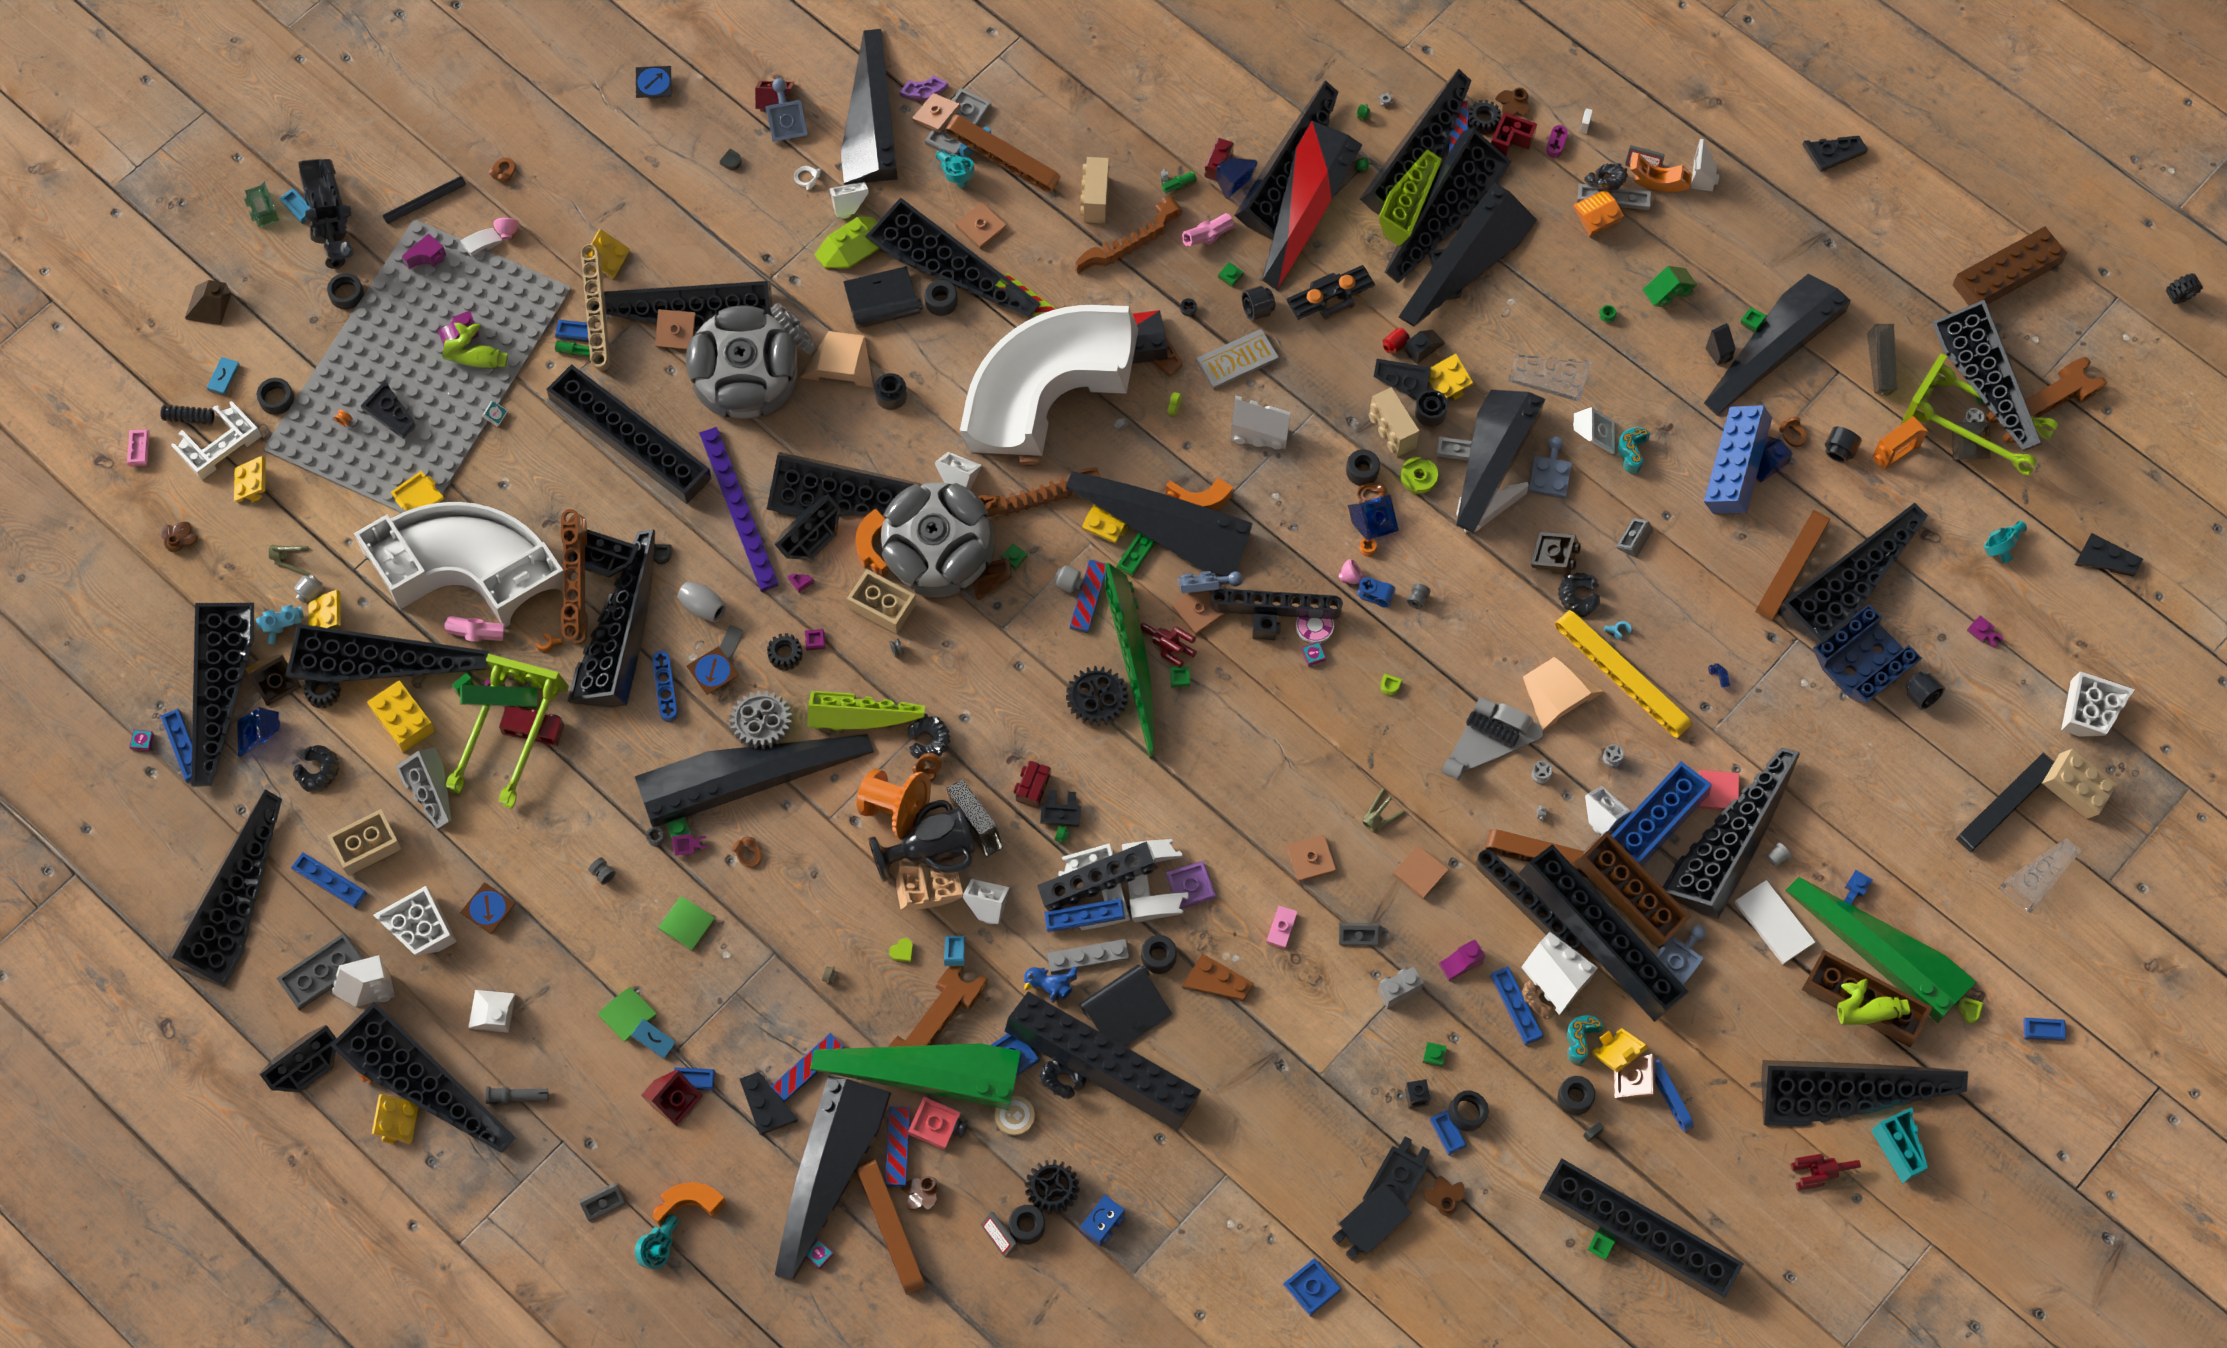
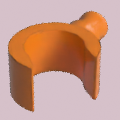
[535,633,562,653]

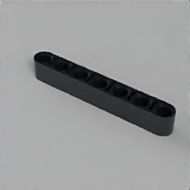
[1211,589,1343,619]
[1956,752,2055,853]
[1476,850,1581,952]

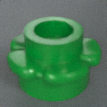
[1356,104,1371,121]
[1354,157,1371,172]
[1599,305,1617,322]
[1054,826,1070,845]

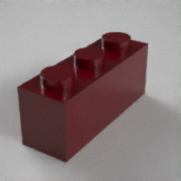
[499,706,564,746]

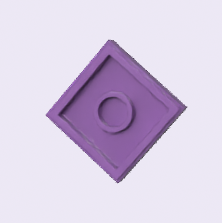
[1166,861,1216,909]

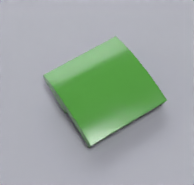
[658,896,715,951]
[598,987,657,1042]

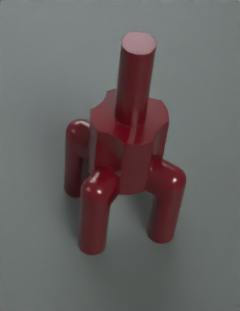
[1140,622,1197,668]
[1790,1154,1861,1191]

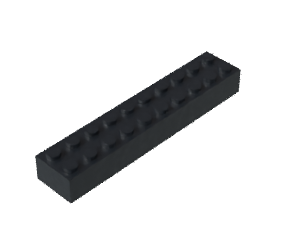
[546,364,712,504]
[1519,844,1689,1022]
[1004,991,1201,1131]
[1539,1158,1744,1304]

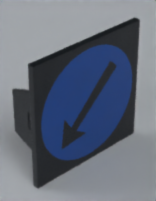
[636,66,672,98]

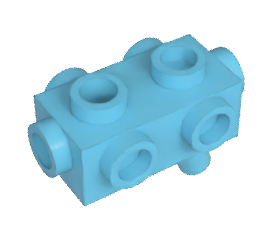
[256,604,304,644]

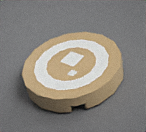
[995,1095,1035,1136]

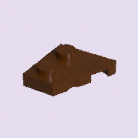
[974,558,1012,600]

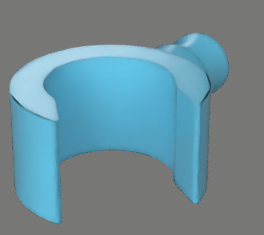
[1604,621,1632,640]

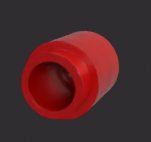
[1382,327,1410,354]

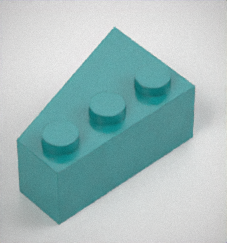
[1871,1107,1928,1184]

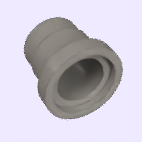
[1767,843,1792,867]

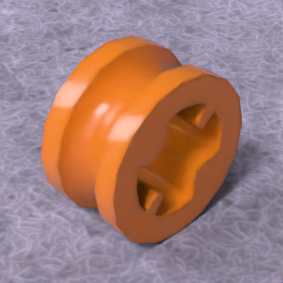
[333,409,353,427]
[1359,537,1377,556]

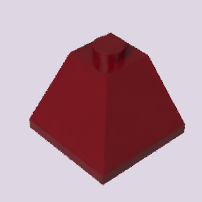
[755,81,795,112]
[641,1069,703,1126]

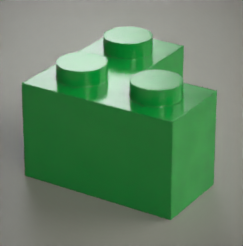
[1642,266,1697,307]

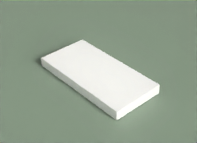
[1734,880,1815,965]

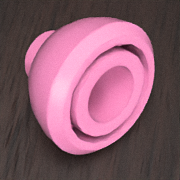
[493,218,519,239]
[1339,559,1364,584]

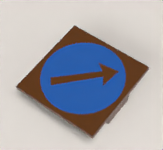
[686,646,739,695]
[460,882,516,934]

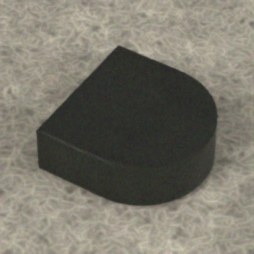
[719,149,741,170]
[653,544,672,564]
[1583,1122,1604,1142]

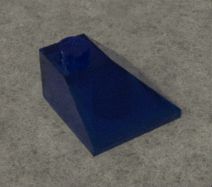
[1215,158,1258,199]
[1756,436,1793,483]
[1348,495,1399,540]
[237,707,280,757]

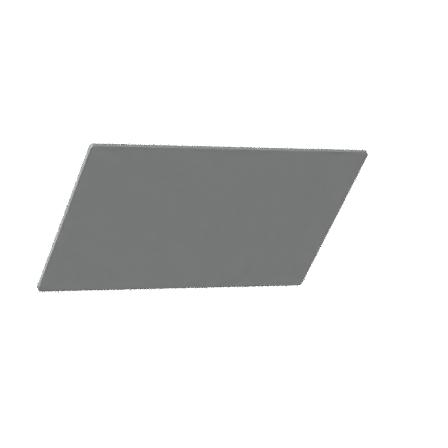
[264,220,571,513]

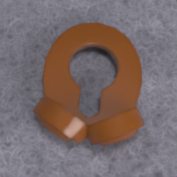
[488,158,515,182]
[1779,417,1807,447]
[1357,483,1388,506]
[912,753,942,781]
[732,836,761,867]

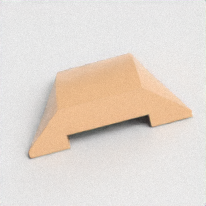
[801,331,873,388]
[1523,657,1604,731]
[896,860,963,910]

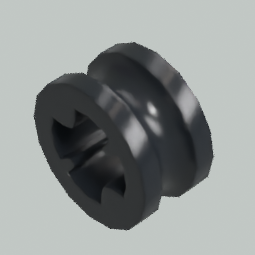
[1180,298,1197,316]
[952,1118,968,1138]

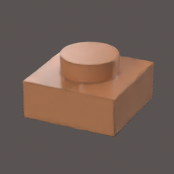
[1019,455,1038,465]

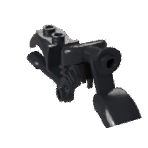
[298,159,354,269]

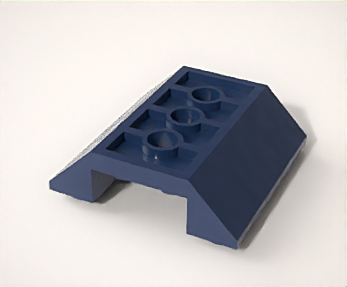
[1813,604,1922,703]

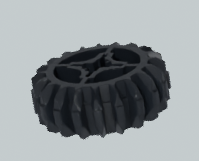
[1025,1159,1080,1215]

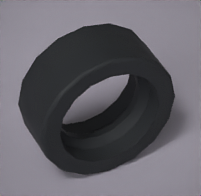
[327,273,364,309]
[256,377,294,415]
[1448,1090,1489,1131]

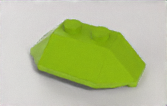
[814,217,880,269]

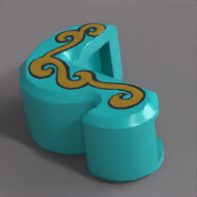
[1618,427,1651,474]
[1566,1015,1604,1065]

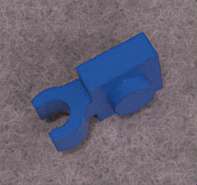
[1844,870,1873,904]

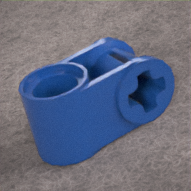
[1357,577,1396,607]

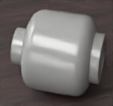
[1054,565,1083,593]
[294,574,323,603]

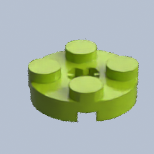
[1401,457,1438,495]

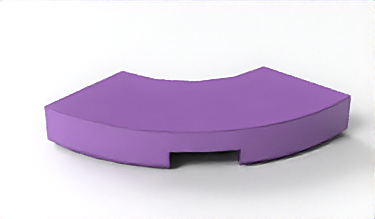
[899,75,949,100]

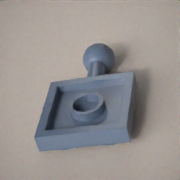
[765,78,808,142]
[1528,436,1572,499]
[1177,571,1243,593]
[1656,925,1706,986]

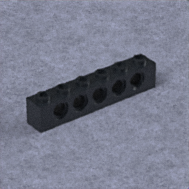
[1037,841,1158,911]

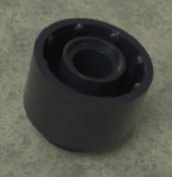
[1241,286,1276,321]
[874,373,907,410]
[1415,390,1448,427]
[1825,426,1862,463]
[1906,671,1945,710]

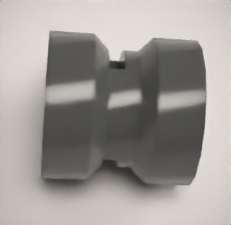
[1407,583,1431,609]
[588,857,616,885]

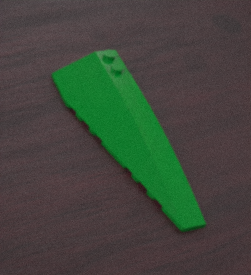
[1105,563,1154,758]
[1785,877,1976,1023]
[810,1043,1021,1110]

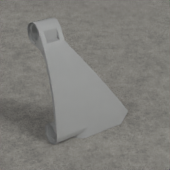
[1441,696,1543,781]

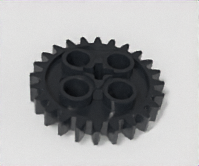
[1066,666,1128,727]

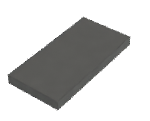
[276,933,363,1010]

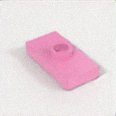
[127,430,150,466]
[1266,906,1297,949]

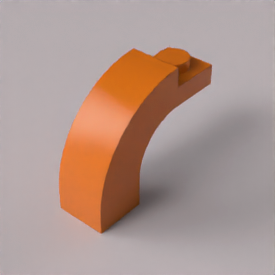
[1630,153,1692,192]
[1165,478,1233,511]
[855,509,888,577]
[652,1182,726,1227]

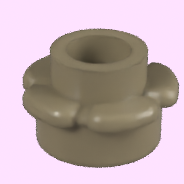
[822,966,838,985]

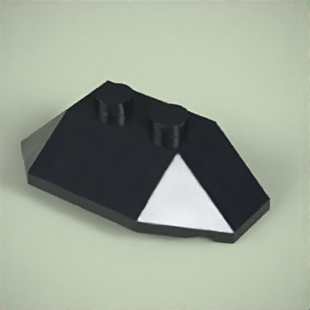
[774,494,841,560]
[562,529,639,578]
[259,1025,336,1093]

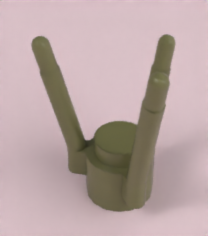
[269,545,310,576]
[1362,788,1405,832]

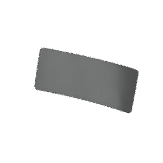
[720,625,743,660]

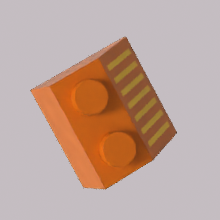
[1573,189,1624,237]

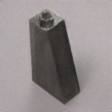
[1867,324,1897,396]
[946,779,1003,857]

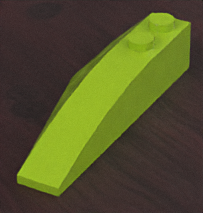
[1378,150,1442,246]
[807,691,925,731]

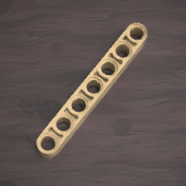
[581,244,610,371]

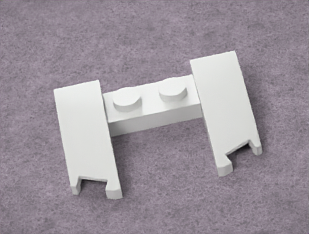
[171,401,262,480]
[1122,839,1189,923]
[1058,843,1131,930]

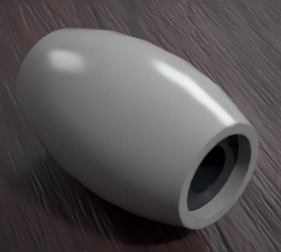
[677,581,727,622]

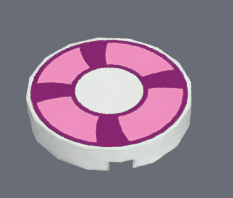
[1296,607,1334,644]

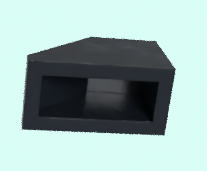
[1705,323,1736,366]
[1405,330,1445,364]

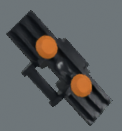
[1286,265,1375,320]

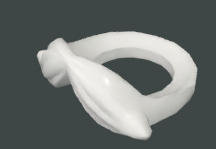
[794,166,821,190]

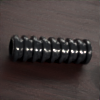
[160,404,215,425]
[1466,710,1520,748]

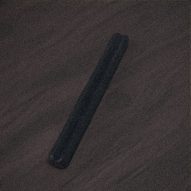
[382,176,466,224]

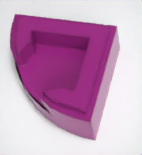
[787,573,814,593]

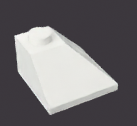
[1691,139,1719,191]
[830,182,869,219]
[1573,407,1615,454]
[935,452,982,490]
[1585,786,1631,835]
[963,879,1009,924]
[469,990,515,1033]

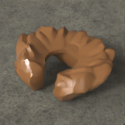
[1522,980,1557,1019]

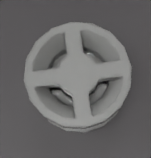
[1962,408,1984,431]
[1603,744,1624,768]
[1531,761,1552,784]

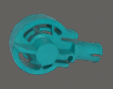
[936,149,975,188]
[1983,521,2027,563]
[635,1214,680,1269]

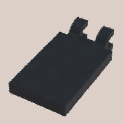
[1363,1136,1430,1206]
[1332,1183,1412,1261]

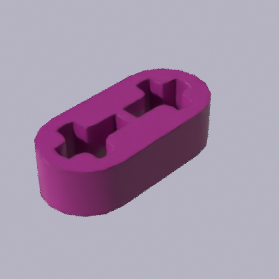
[1546,125,1568,158]

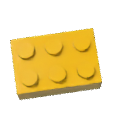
[367,680,435,753]

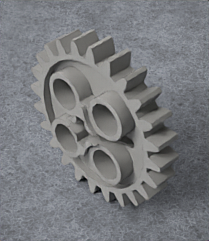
[771,303,817,354]
[729,690,793,749]

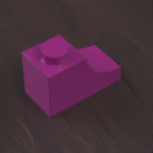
[402,233,447,270]
[438,311,479,346]
[1439,939,1485,981]

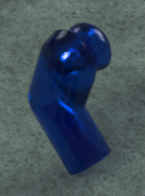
[1708,663,1730,688]

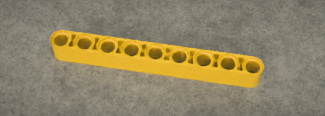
[1555,610,1692,738]

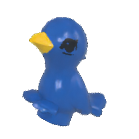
[1024,967,1078,1003]

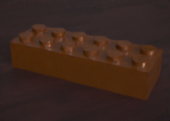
[1953,226,2067,306]
[1574,831,1691,948]
[1802,950,1932,1048]

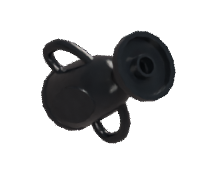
[868,800,975,882]

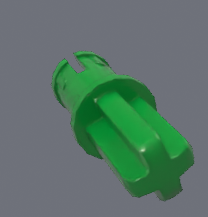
[1161,171,1197,194]
[555,340,590,357]

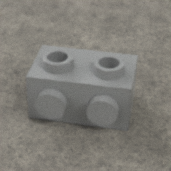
[1377,967,1424,1009]

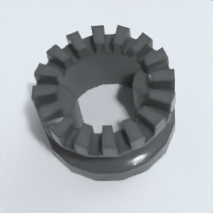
[889,638,904,657]
[646,826,664,846]

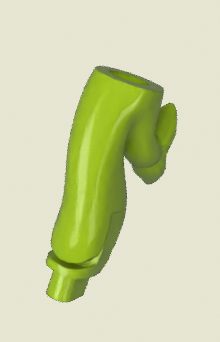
[442,323,508,369]
[1837,979,1910,1025]

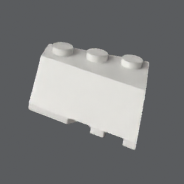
[1230,396,1290,449]
[373,886,457,956]
[1521,932,1598,1015]
[332,955,395,1007]

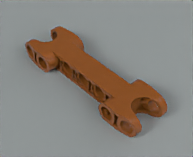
[1986,357,2107,443]
[561,509,588,644]
[888,963,988,1047]

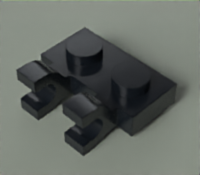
[1040,790,1081,827]

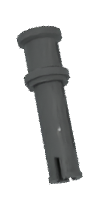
[486,1086,549,1105]

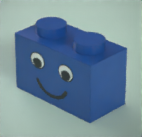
[1080,1195,1125,1246]

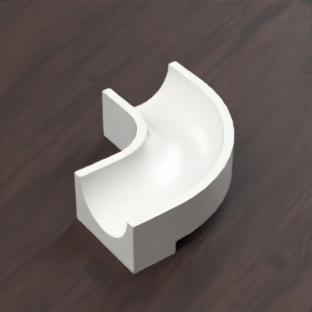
[960,305,1138,456]
[354,502,564,628]

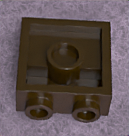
[1531,532,1581,575]

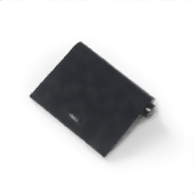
[843,266,923,329]
[1079,964,1173,1046]

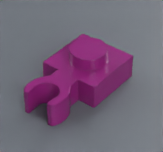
[1967,615,2003,648]
[672,834,708,856]

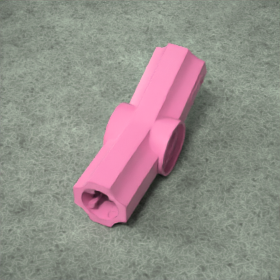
[1182,213,1234,246]
[445,616,504,641]

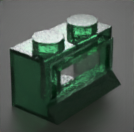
[243,181,279,227]

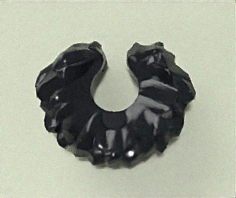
[1584,163,1628,191]
[1558,573,1600,617]
[908,714,951,759]
[293,745,340,792]
[1039,1060,1086,1100]

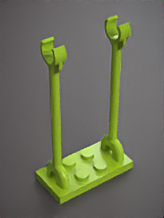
[1901,353,2059,475]
[446,654,569,809]

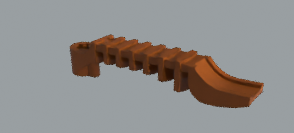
[1075,196,1182,274]
[978,467,1101,517]

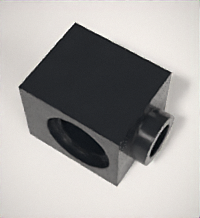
[1252,613,1280,641]
[1405,1079,1431,1109]

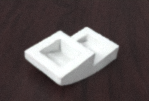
[460,228,503,257]

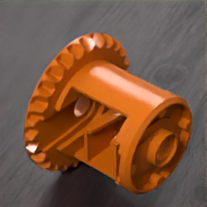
[856,769,931,840]

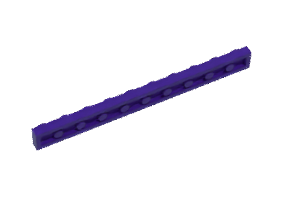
[699,427,779,592]

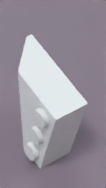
[2061,672,2135,737]

